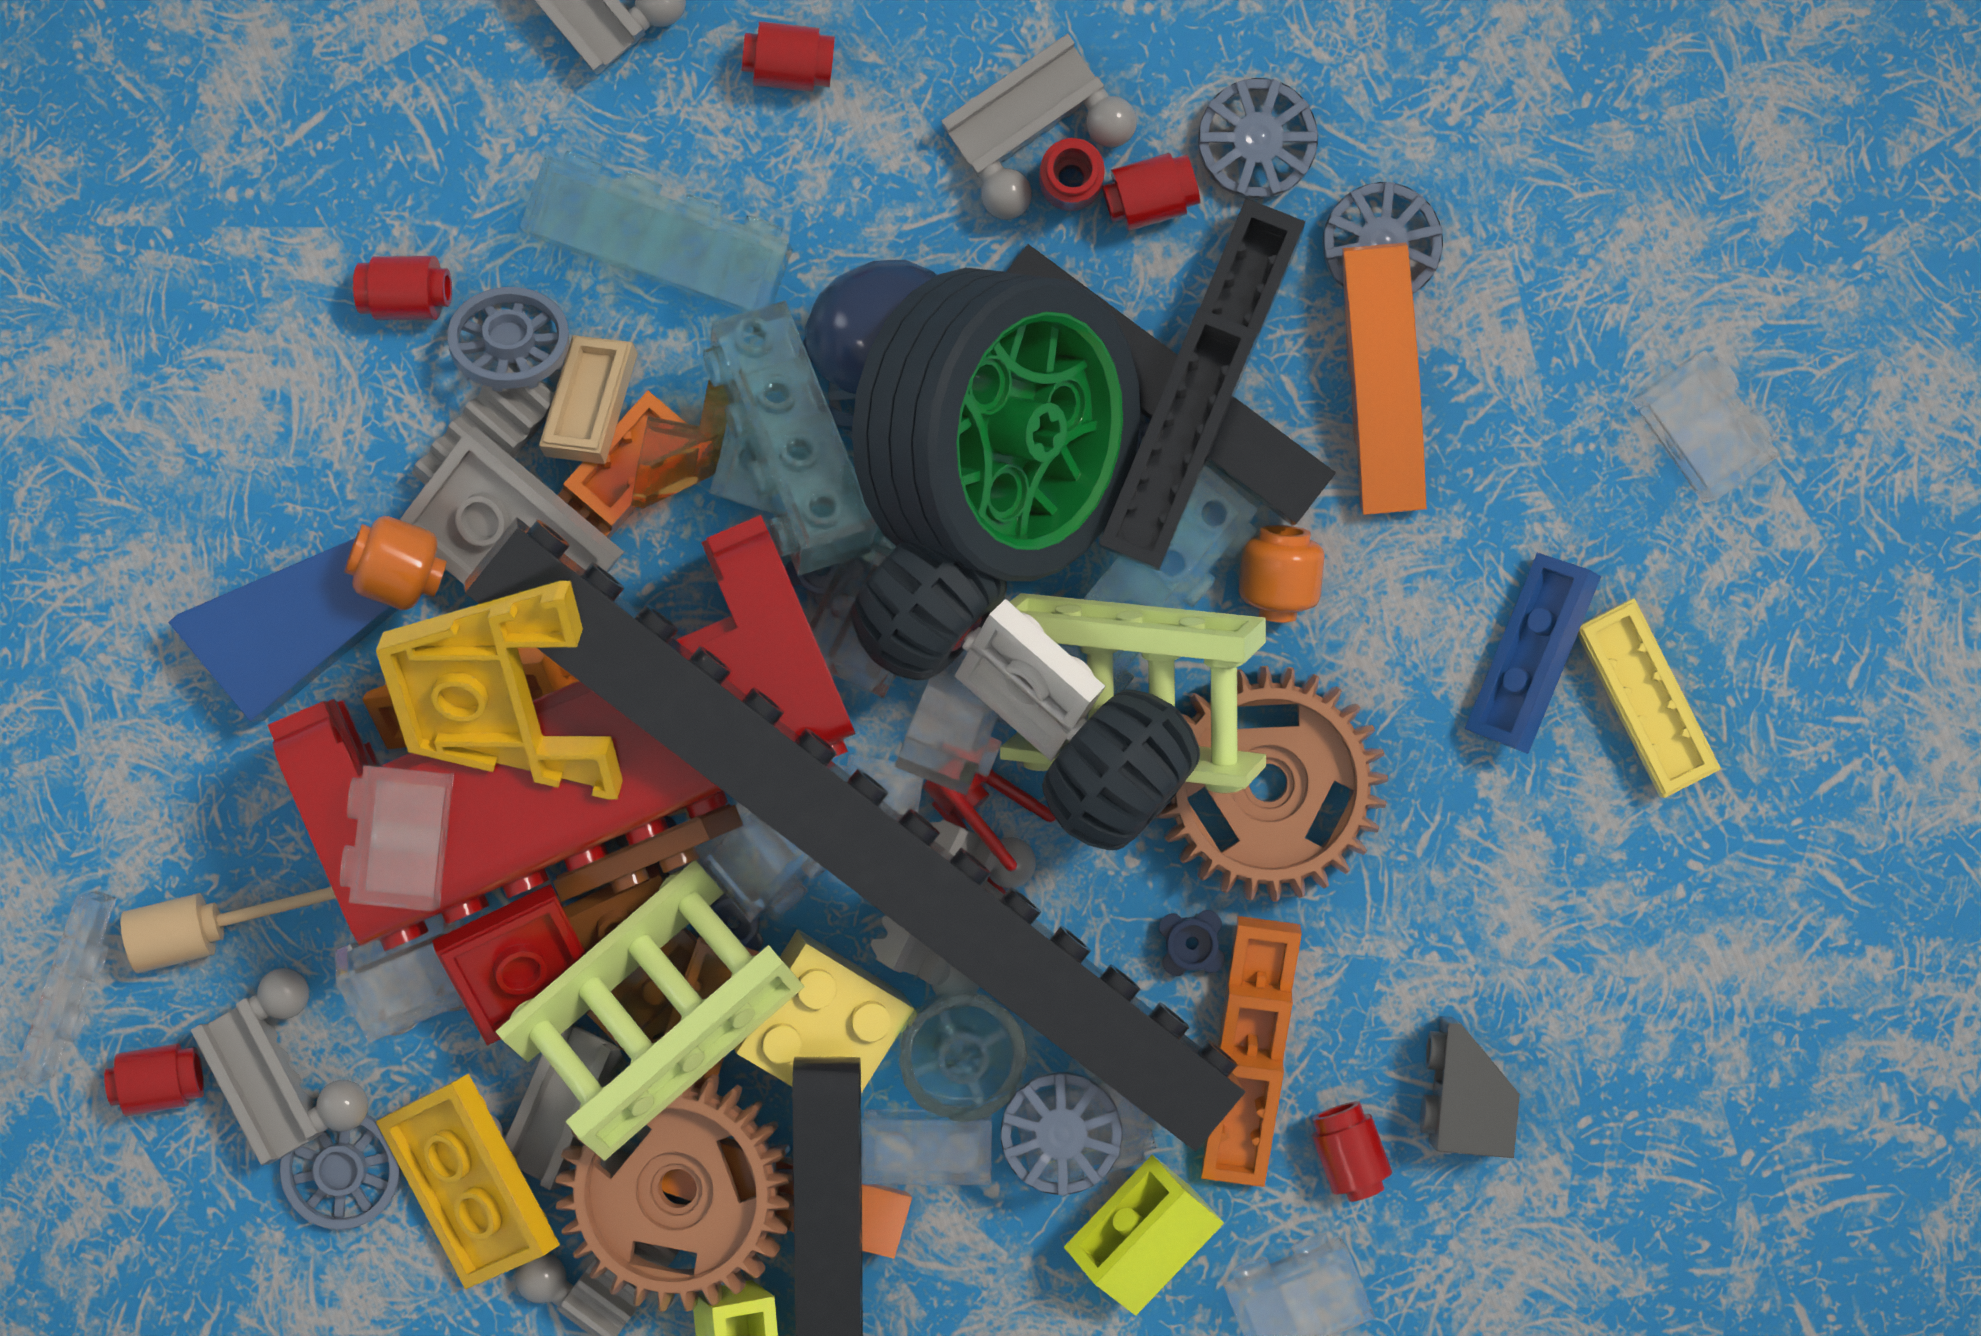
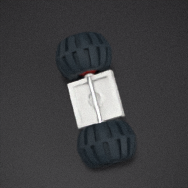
[851,541,1200,850]

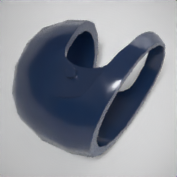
[797,259,937,431]

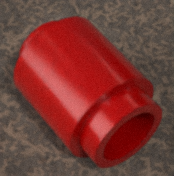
[741,21,835,92]
[1039,138,1105,211]
[1102,153,1201,231]
[353,256,452,320]
[104,1043,204,1117]
[1312,1101,1393,1202]

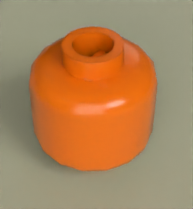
[344,516,447,610]
[1238,525,1325,623]

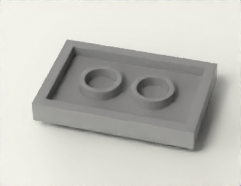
[400,426,624,585]

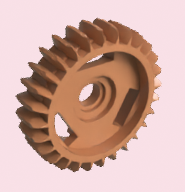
[1157,666,1388,902]
[555,1074,794,1312]

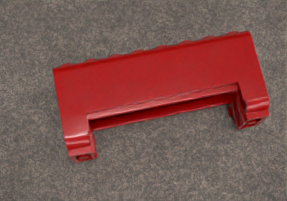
[267,515,856,951]

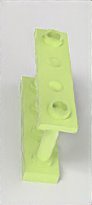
[1000,593,1266,793]
[495,860,805,1161]

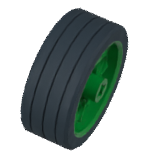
[852,267,1141,581]

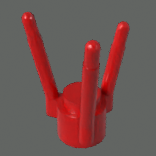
[922,753,1056,894]

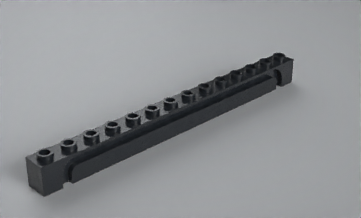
[465,517,1246,1152]

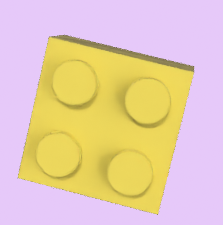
[734,929,914,1093]

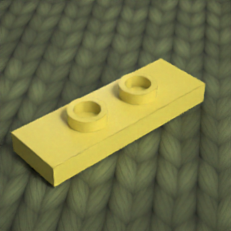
[1578,598,1721,798]

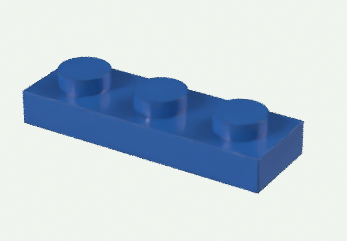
[1465,552,1601,754]

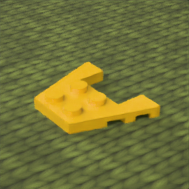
[376,581,623,799]

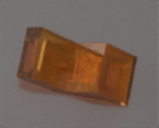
[631,380,734,509]

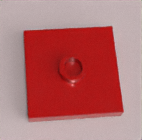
[432,884,587,1046]

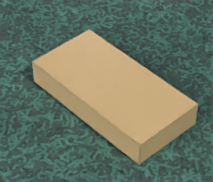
[539,335,638,464]

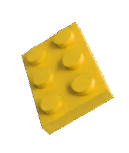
[375,1073,560,1290]

